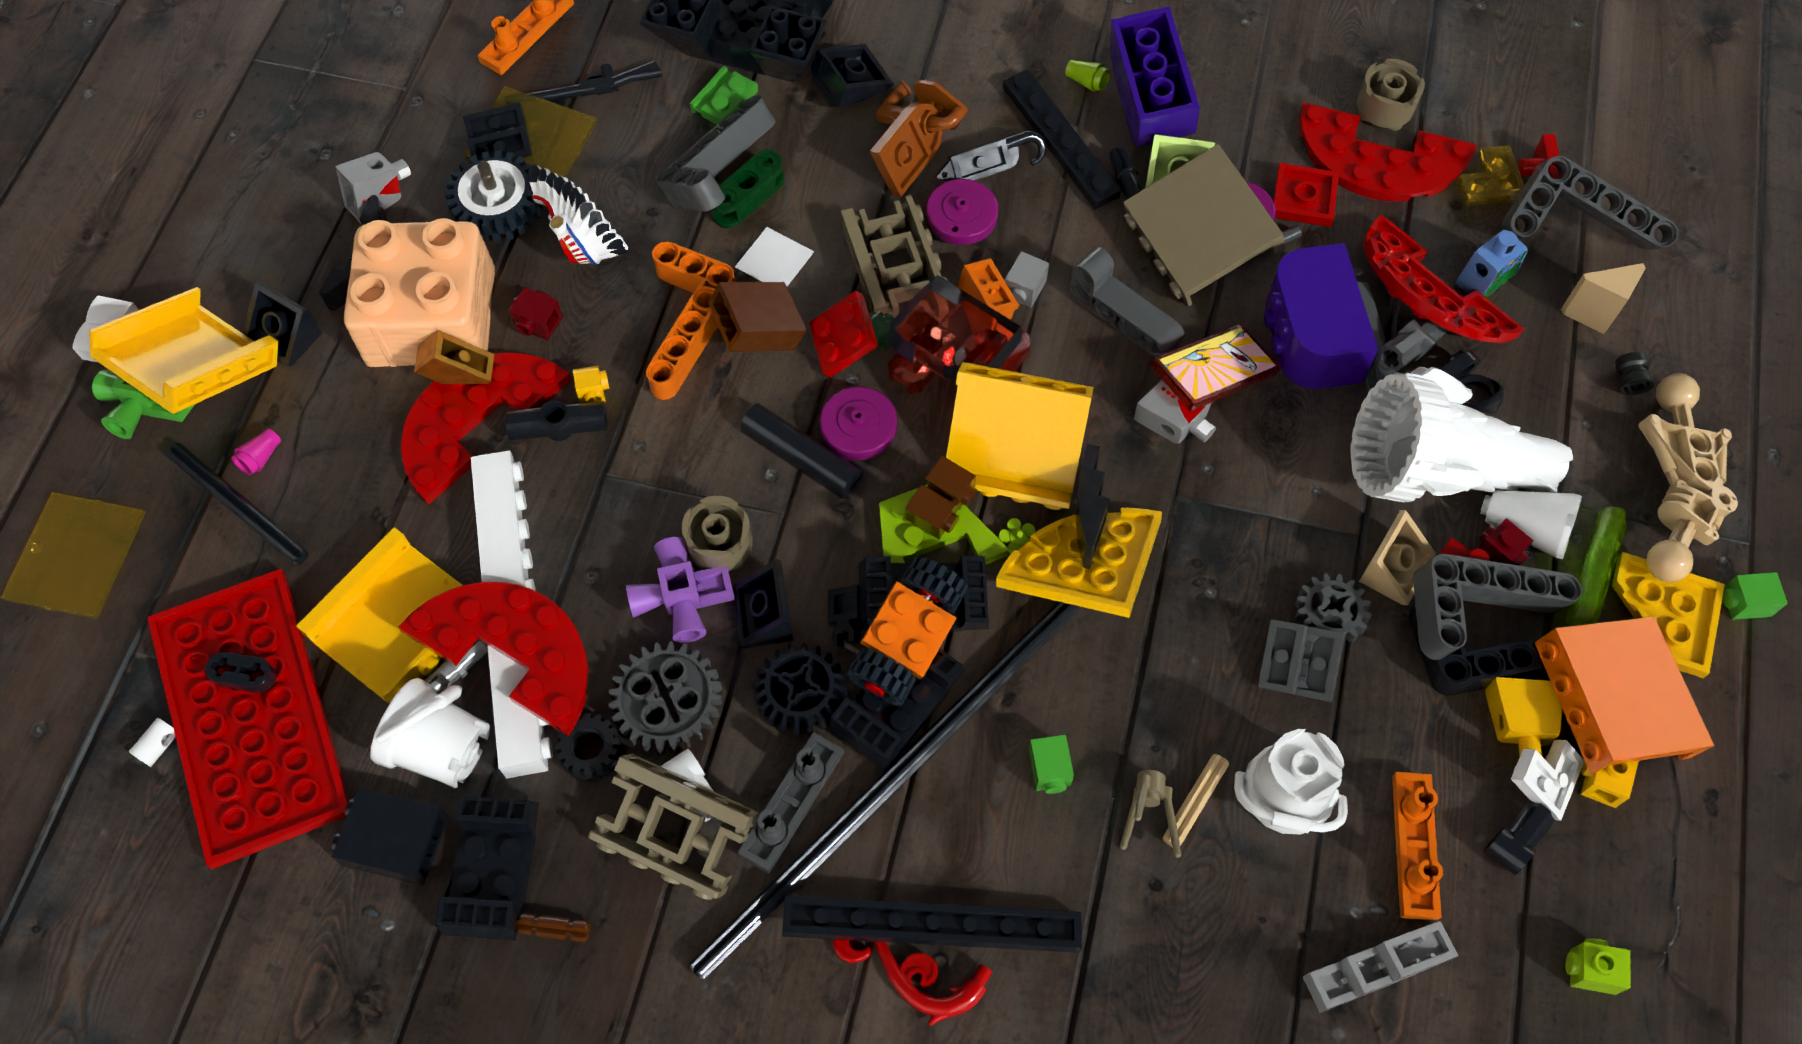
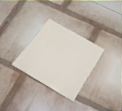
[735,227,814,286]

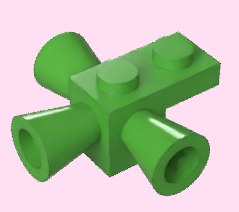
[92,370,195,439]

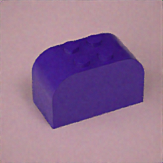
[1110,6,1200,147]
[1264,243,1378,389]

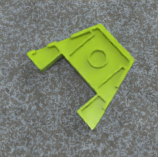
[879,484,1009,564]

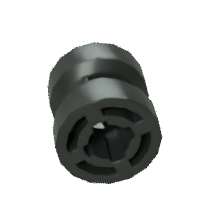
[1615,352,1654,395]

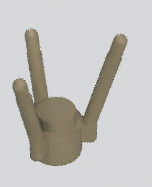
[1120,770,1181,858]

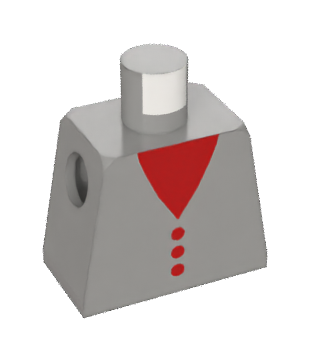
[335,152,411,225]
[1134,372,1216,444]

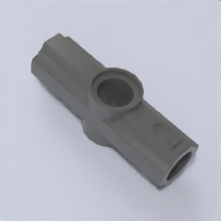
[1378,319,1449,371]

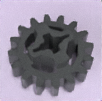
[1294,573,1372,643]

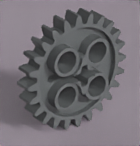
[608,641,723,754]

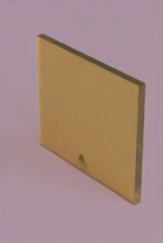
[463,86,598,178]
[1,492,146,619]

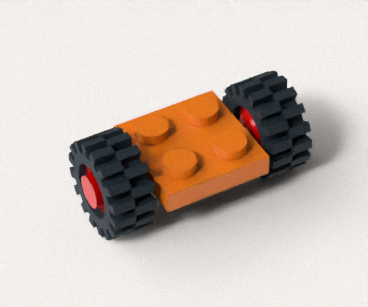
[847,557,968,706]

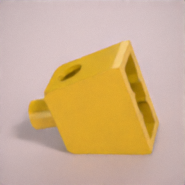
[1485,677,1562,758]

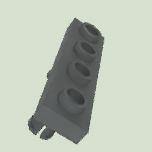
[737,732,844,874]

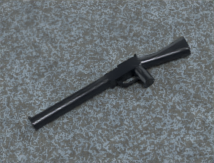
[505,60,662,106]

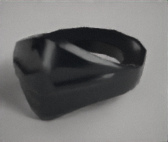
[1459,374,1504,413]

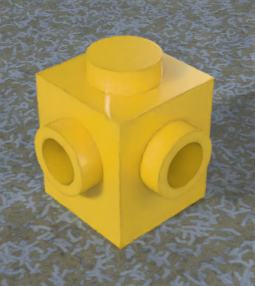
[1580,761,1639,808]

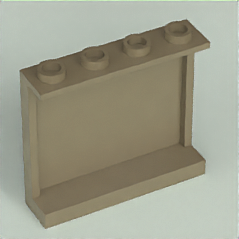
[1123,144,1285,306]

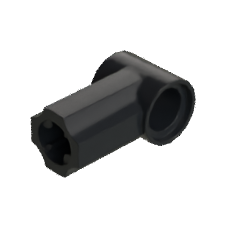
[1484,800,1555,875]

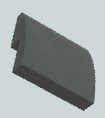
[1258,619,1345,702]

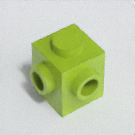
[1565,939,1631,995]

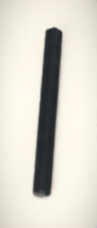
[166,443,309,565]

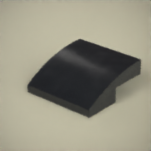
[463,102,533,161]

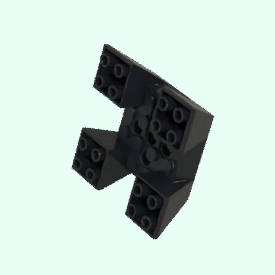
[640,0,834,82]

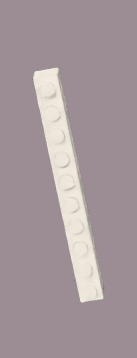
[471,450,553,779]

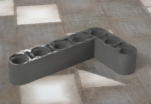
[655,95,776,211]
[1501,156,1678,250]
[1413,554,1582,660]

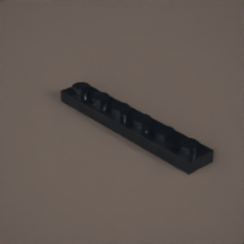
[1002,69,1121,209]

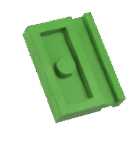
[690,66,758,125]

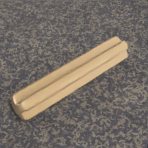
[1163,754,1229,848]

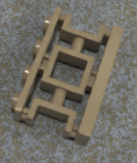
[841,195,948,326]
[588,753,759,900]

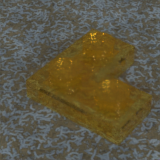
[1457,145,1524,206]

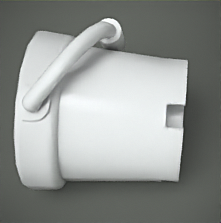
[370,678,490,789]
[1234,729,1348,835]

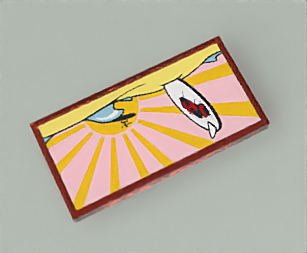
[1150,324,1281,411]

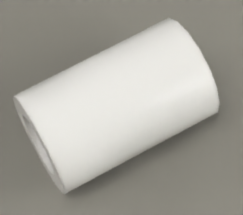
[129,718,176,767]

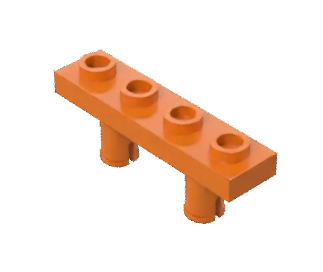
[477,0,574,76]
[1392,772,1443,921]

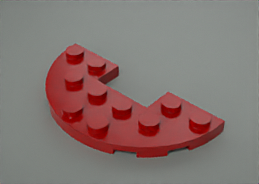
[1299,102,1477,202]
[1364,215,1525,343]
[401,353,572,505]
[398,582,589,736]

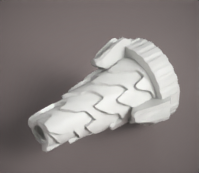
[1350,367,1573,503]

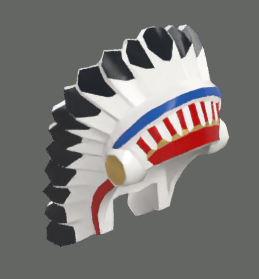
[528,164,628,265]

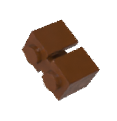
[905,456,978,540]

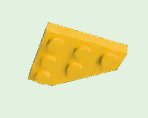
[1612,552,1725,678]

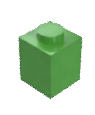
[1723,572,1788,620]
[1028,735,1074,794]

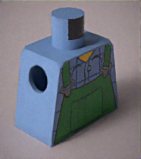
[1455,230,1528,297]

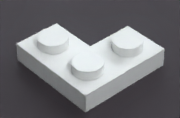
[1511,740,1585,821]

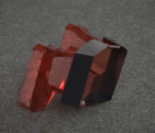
[887,275,1031,393]

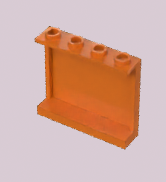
[1535,617,1714,774]

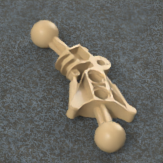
[1639,373,1738,582]

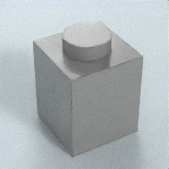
[1005,251,1049,308]

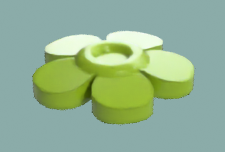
[998,518,1036,554]

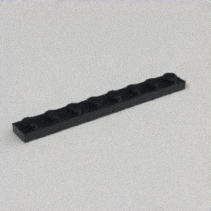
[782,895,1082,953]

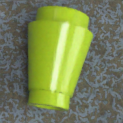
[1065,59,1110,92]

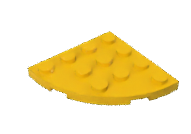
[996,508,1162,618]

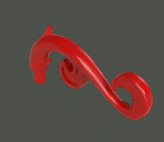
[833,939,993,1026]

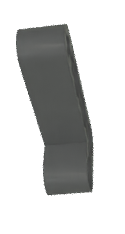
[1070,247,1184,359]

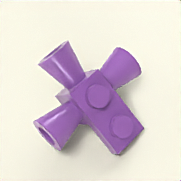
[626,537,735,643]

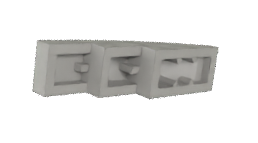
[1303,921,1459,1013]

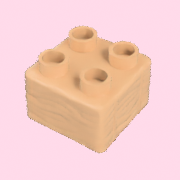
[344,218,495,367]

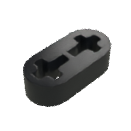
[205,652,276,693]

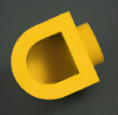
[573,365,610,403]

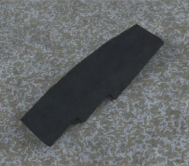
[1076,443,1110,569]

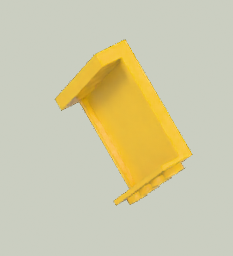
[89,287,278,414]

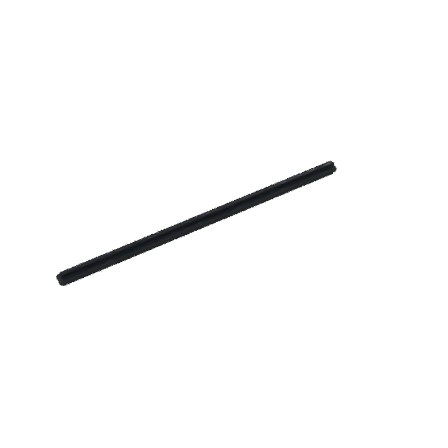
[689,602,1081,980]

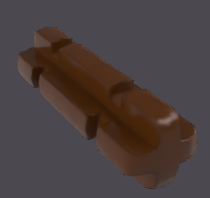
[517,913,591,942]

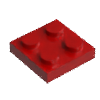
[1273,163,1339,227]
[809,291,878,377]

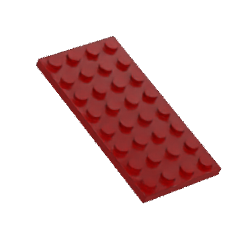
[147,569,349,869]

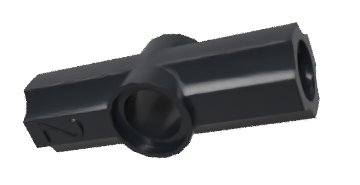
[505,400,608,441]

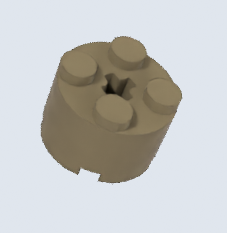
[1357,59,1425,131]
[682,496,753,571]

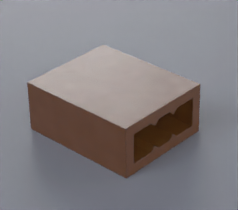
[708,282,807,352]

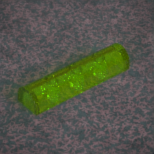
[1564,507,1626,627]

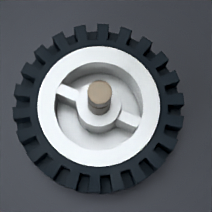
[444,151,544,243]

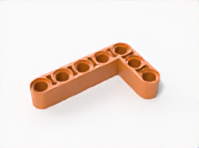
[646,241,736,400]

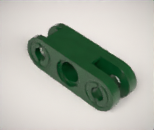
[712,150,784,229]

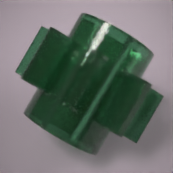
[869,311,899,351]

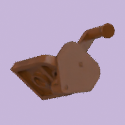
[870,80,968,197]

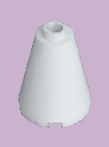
[1480,490,1582,559]

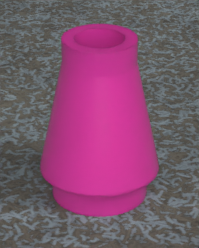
[231,428,281,476]

